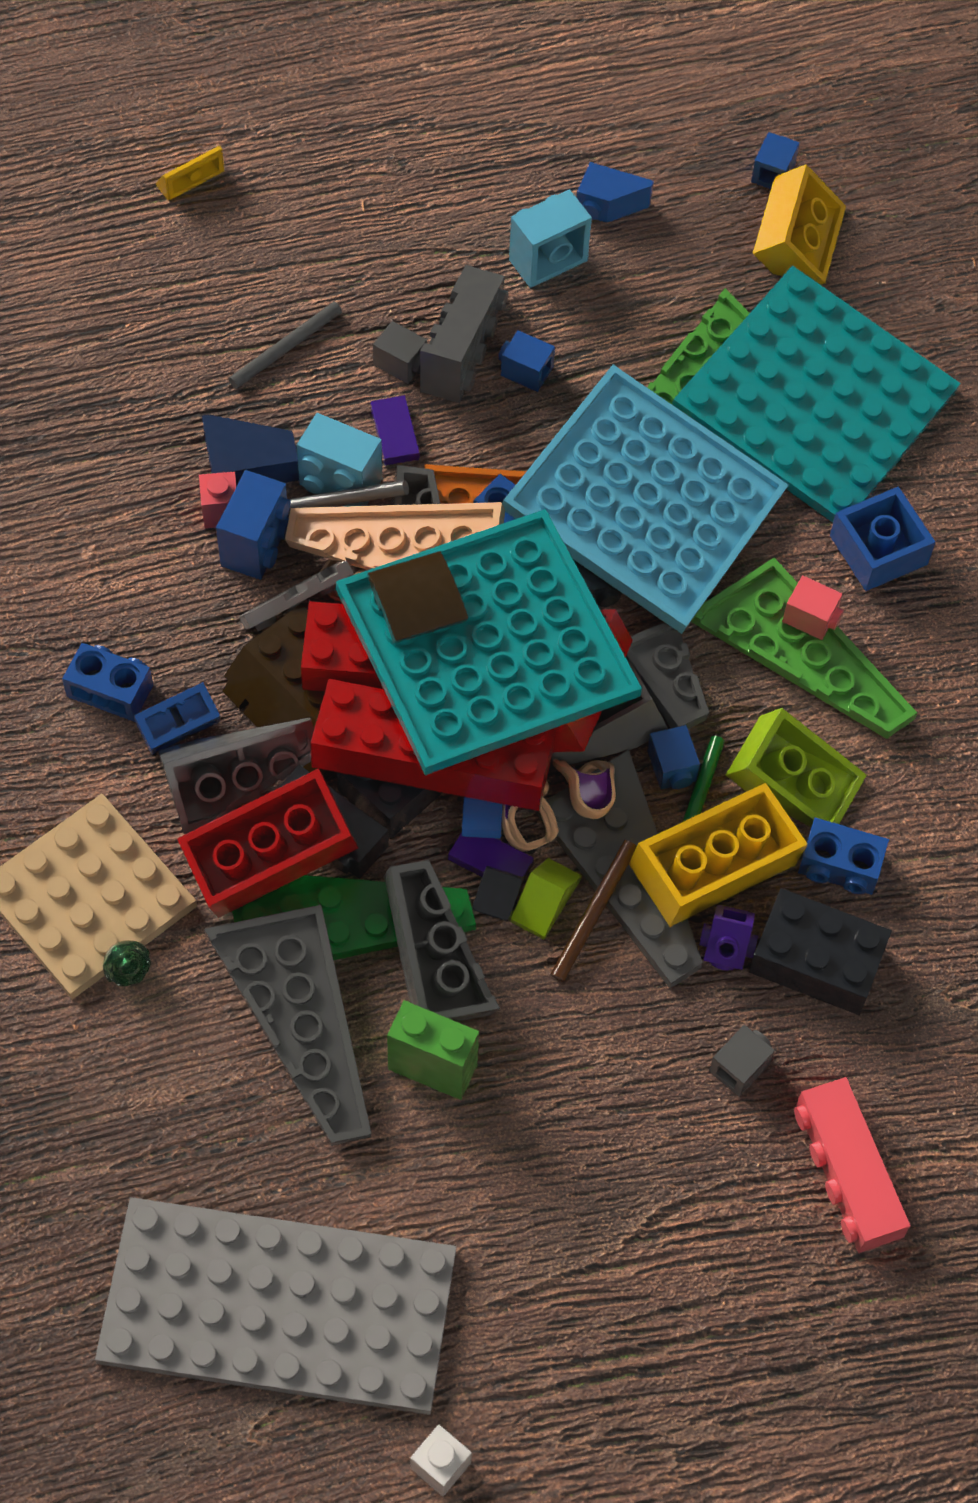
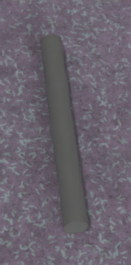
[228,301,342,389]
[288,480,409,514]

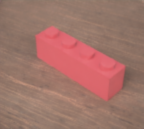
[794,1077,910,1253]

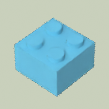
[509,189,592,288]
[297,413,382,507]

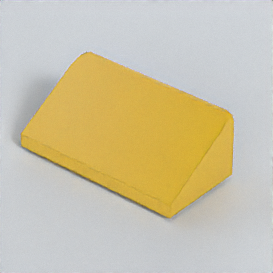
[156,146,225,200]

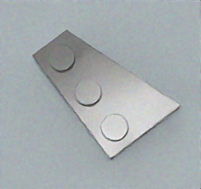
[238,560,354,632]

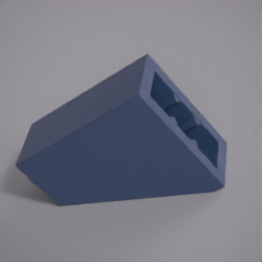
[202,415,299,485]

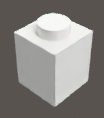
[410,1424,472,1497]

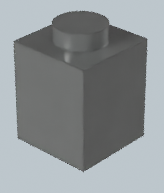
[373,321,427,384]
[709,1025,775,1097]

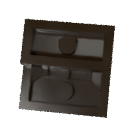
[367,551,469,644]

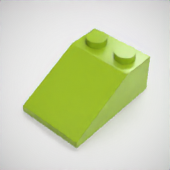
[725,708,867,827]

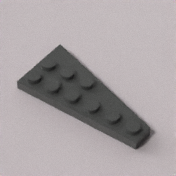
[535,750,703,989]
[204,905,371,1146]

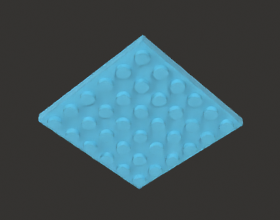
[502,365,788,634]

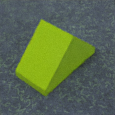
[510,858,582,940]

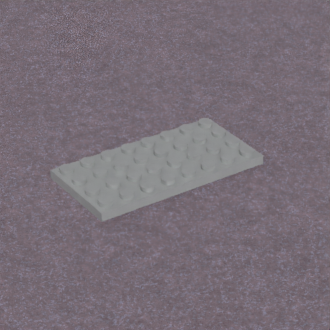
[95,1197,456,1415]

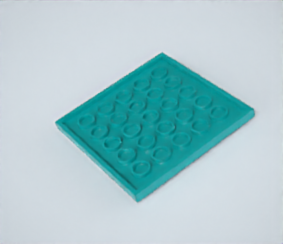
[672,265,961,523]
[336,509,642,775]

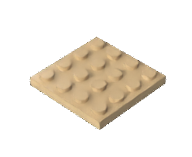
[0,794,197,1000]

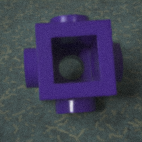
[699,904,758,971]

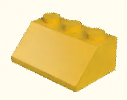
[753,164,846,285]

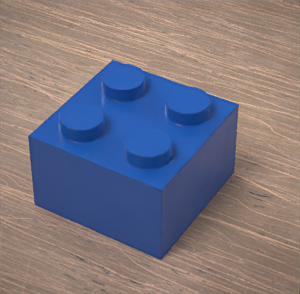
[216,470,291,580]
[830,486,935,591]

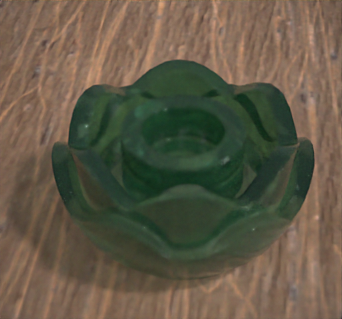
[103,940,151,987]

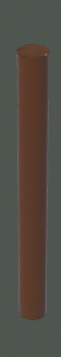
[550,840,637,982]

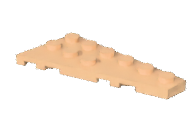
[285,502,505,570]

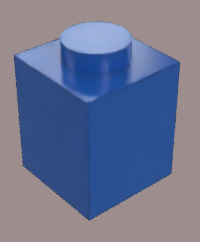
[751,132,800,189]
[498,330,555,392]
[647,725,700,790]

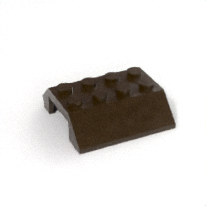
[222,601,336,780]

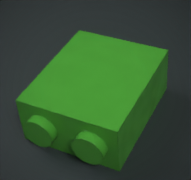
[387,1000,479,1100]

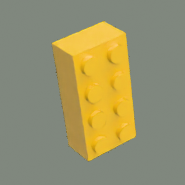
[629,783,808,927]

